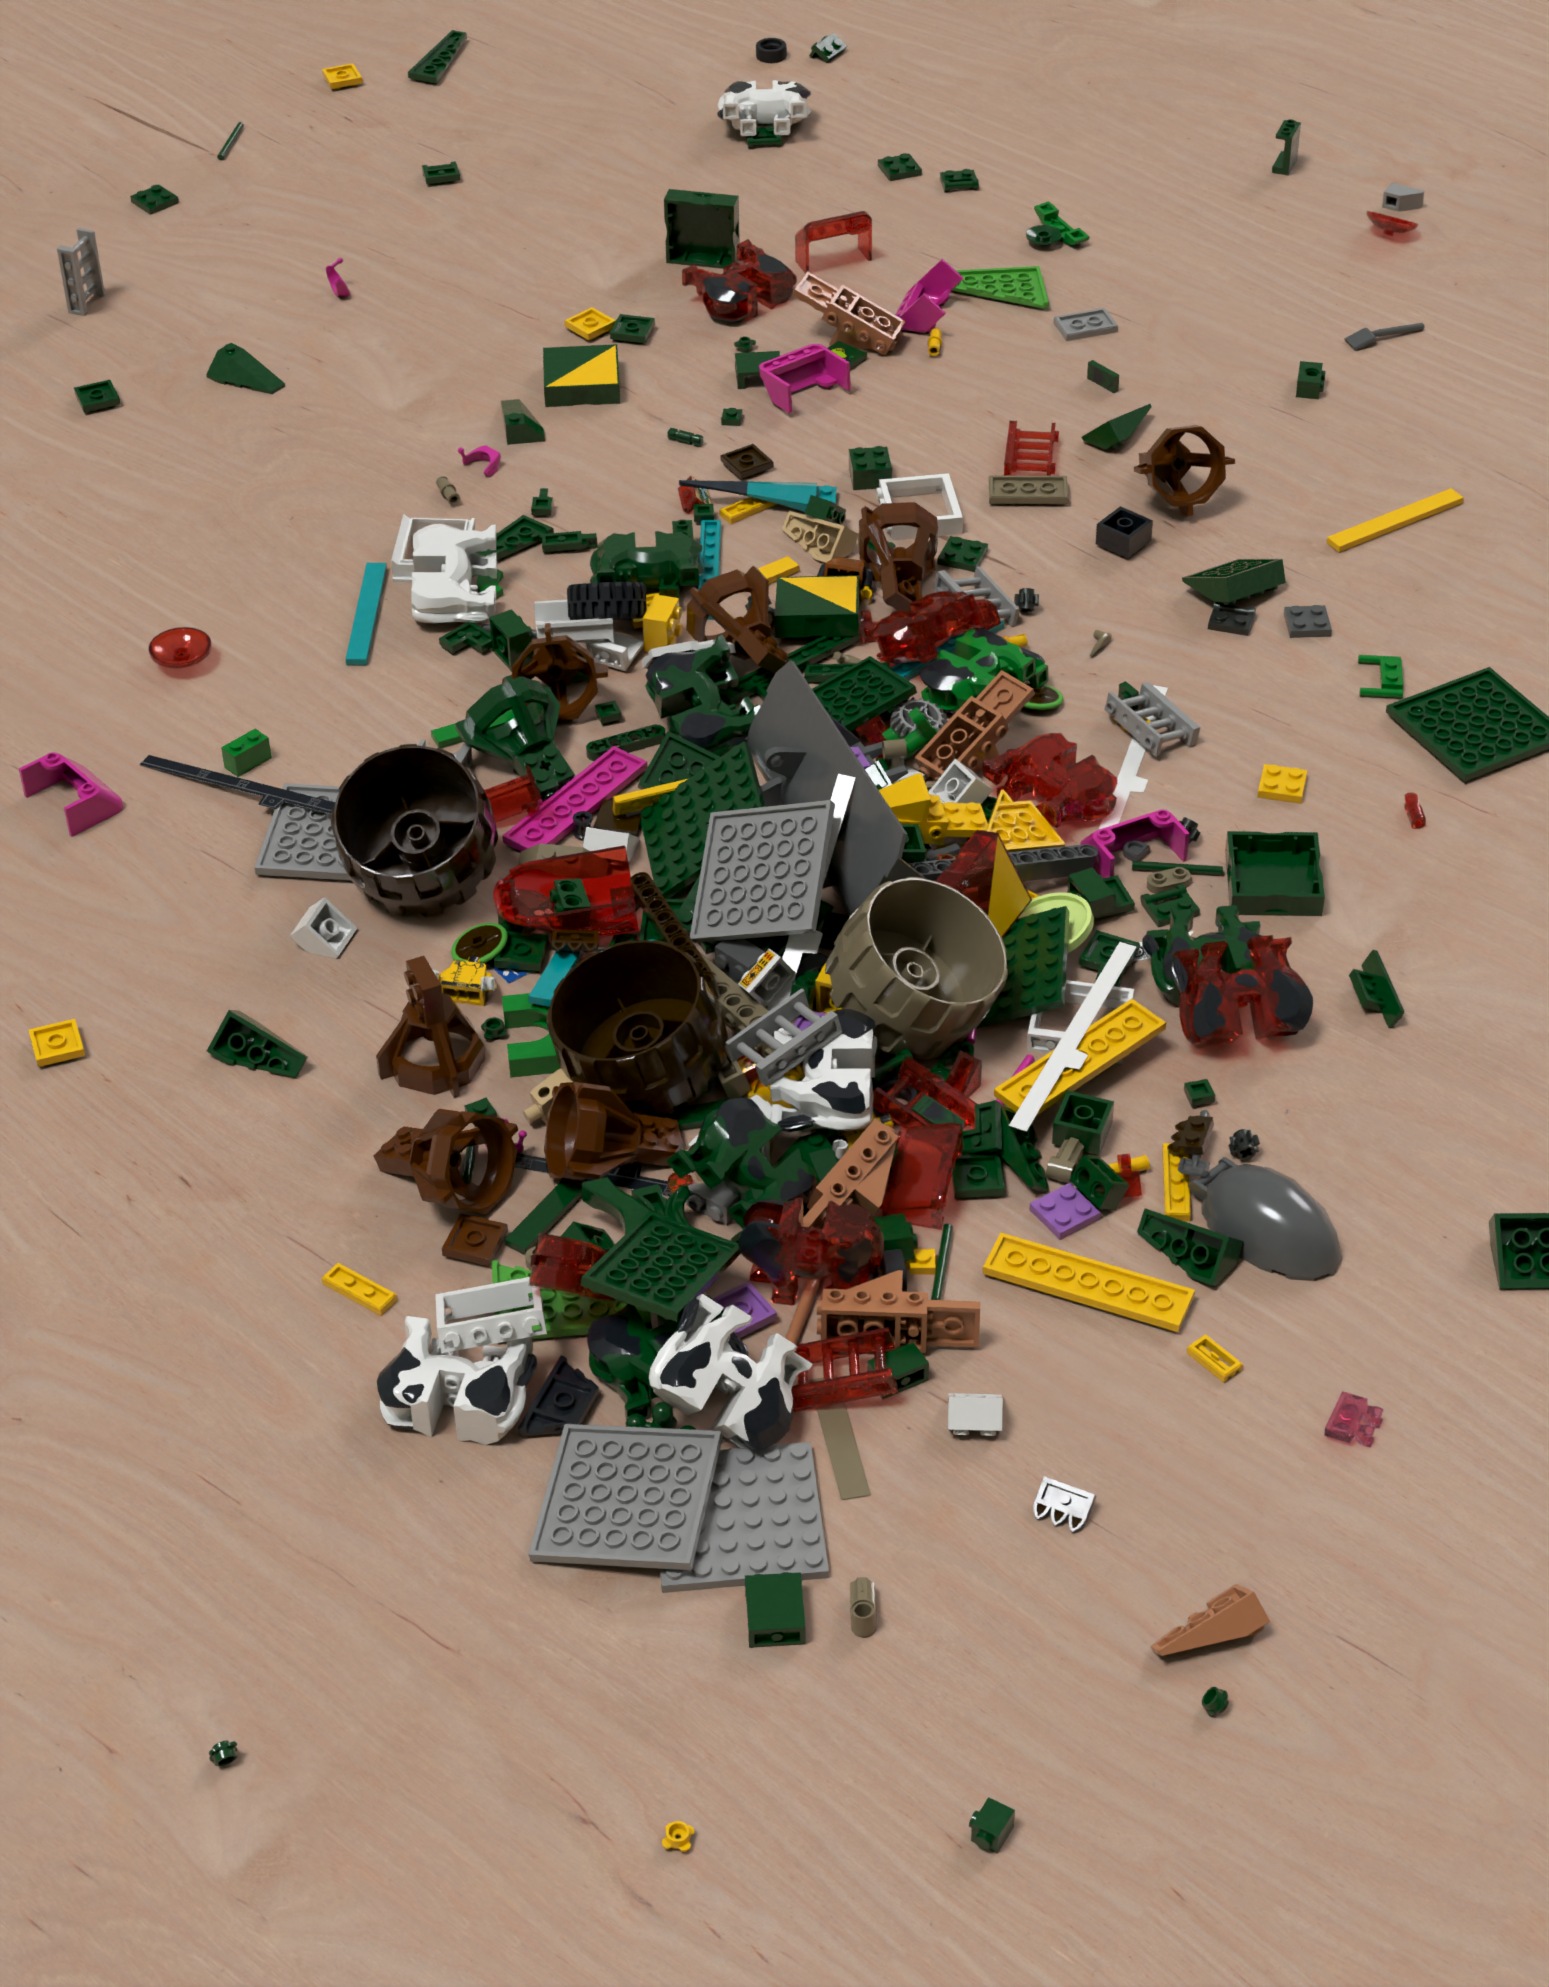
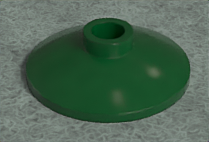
[1026,225,1061,246]

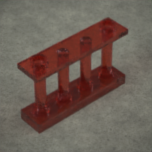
[1004,420,1059,476]
[873,1056,977,1159]
[791,1327,898,1412]

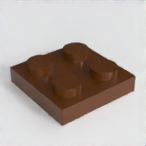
[442,1213,508,1266]

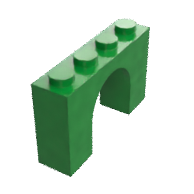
[502,993,562,1078]

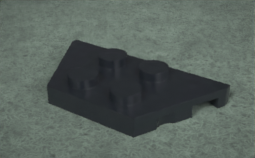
[518,1355,599,1436]

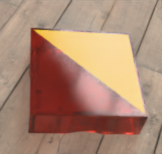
[935,830,1032,938]

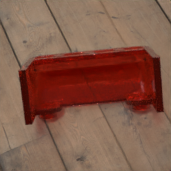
[795,211,872,274]
[484,766,543,823]

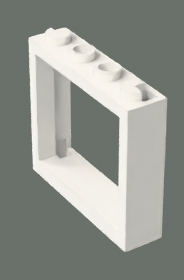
[876,473,963,540]
[1027,980,1134,1064]
[435,1275,547,1353]

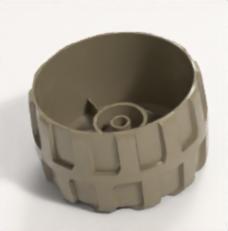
[825,877,1008,1059]

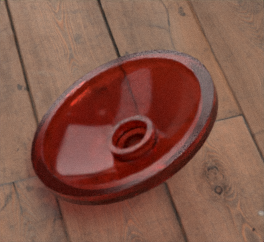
[1366,211,1419,236]
[149,627,212,669]

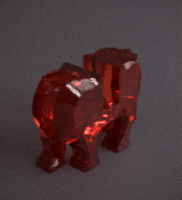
[869,591,1001,664]
[982,733,1118,828]

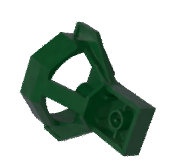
[455,675,575,795]

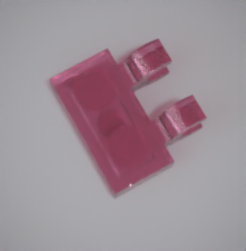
[1324,1391,1383,1447]

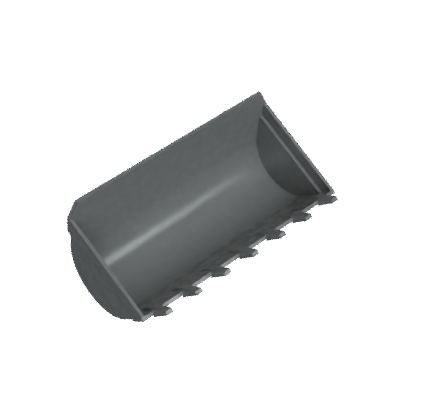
[748,661,990,916]

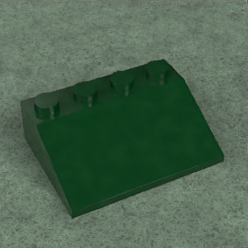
[1182,559,1286,605]
[1489,1213,1549,1289]

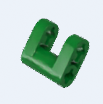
[882,707,938,761]

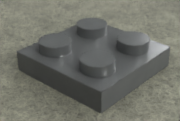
[1284,605,1332,638]

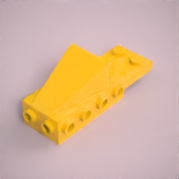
[879,773,988,844]

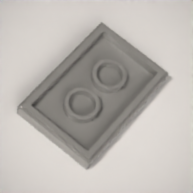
[1053,308,1118,341]

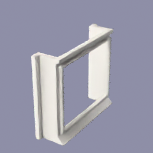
[391,514,476,583]
[534,600,614,643]

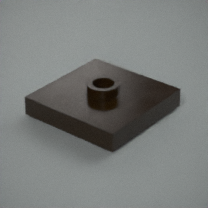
[720,444,774,479]
[593,800,643,837]

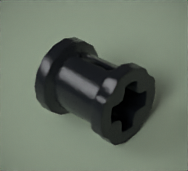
[573,811,593,841]

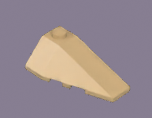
[782,511,859,563]

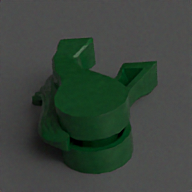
[582,1177,690,1234]

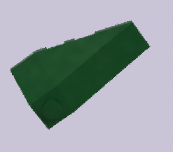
[206,1010,308,1078]

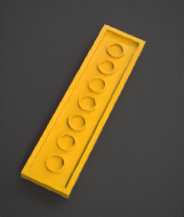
[994,999,1166,1116]
[983,1233,1195,1332]

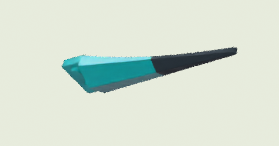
[679,480,837,512]

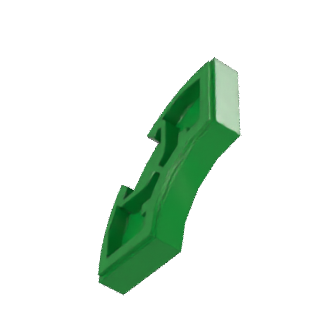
[477,569,503,599]

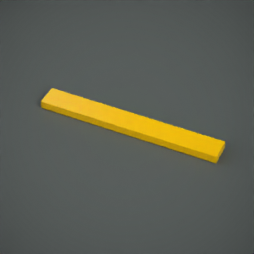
[1326,488,1464,552]

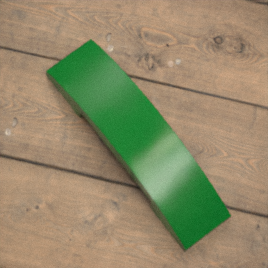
[1034,201,1090,245]

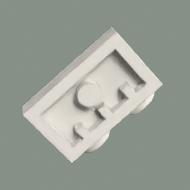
[586,632,644,671]

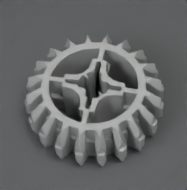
[890,697,948,748]

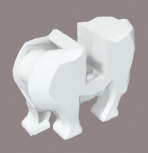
[411,524,497,623]

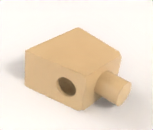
[523,1068,572,1125]

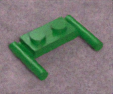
[1358,655,1403,698]

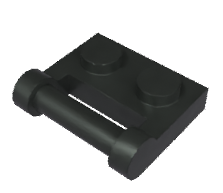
[1208,602,1256,636]

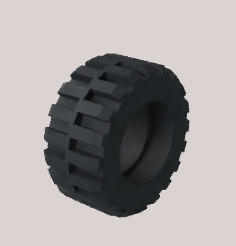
[567,582,647,620]

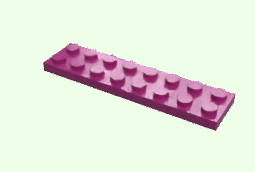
[502,746,648,851]

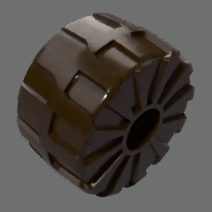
[331,744,498,917]
[547,940,728,1117]

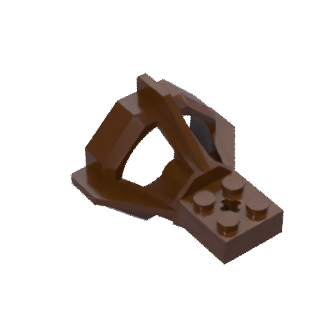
[1134,425,1235,516]
[858,502,938,620]
[686,566,789,674]
[502,623,608,721]
[376,956,486,1097]
[544,1082,685,1180]
[373,1109,519,1214]

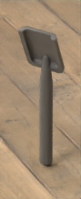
[1344,323,1425,351]
[1178,1110,1210,1177]

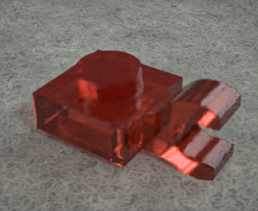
[859,610,883,644]
[1117,1154,1142,1198]

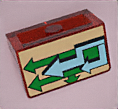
[677,476,712,514]

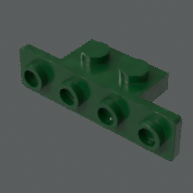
[1349,950,1405,1028]

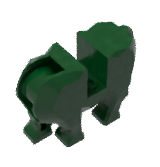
[590,531,704,598]

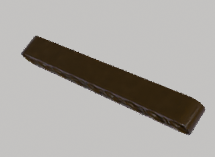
[630,872,720,998]

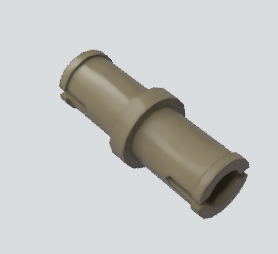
[436,476,460,505]

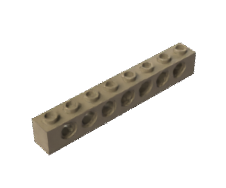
[700,953,774,1058]

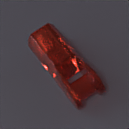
[1404,793,1426,829]

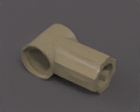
[882,739,907,770]
[1046,1137,1084,1183]
[850,1577,876,1637]

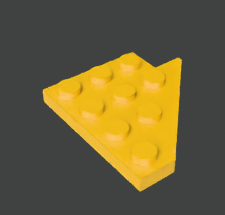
[982,790,1066,854]

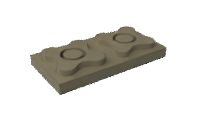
[989,475,1068,505]

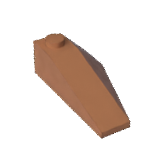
[1150,1584,1270,1656]

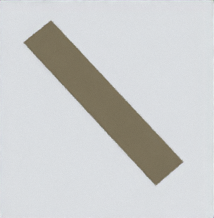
[809,1375,871,1500]

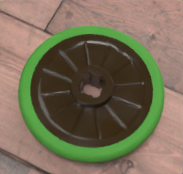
[1024,683,1063,710]
[451,923,508,963]

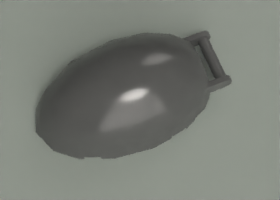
[1188,1157,1342,1281]

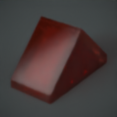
[940,1050,982,1105]

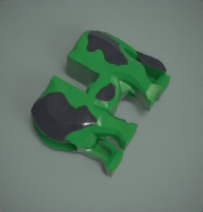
[920,628,1048,715]

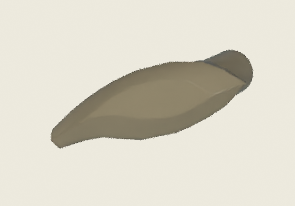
[1090,630,1112,657]
[833,652,862,664]

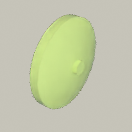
[1016,892,1094,953]

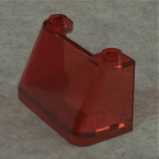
[879,1123,964,1230]

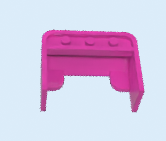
[892,258,963,333]
[759,344,851,413]
[19,752,123,837]
[1080,809,1190,878]

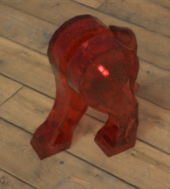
[528,1234,628,1304]

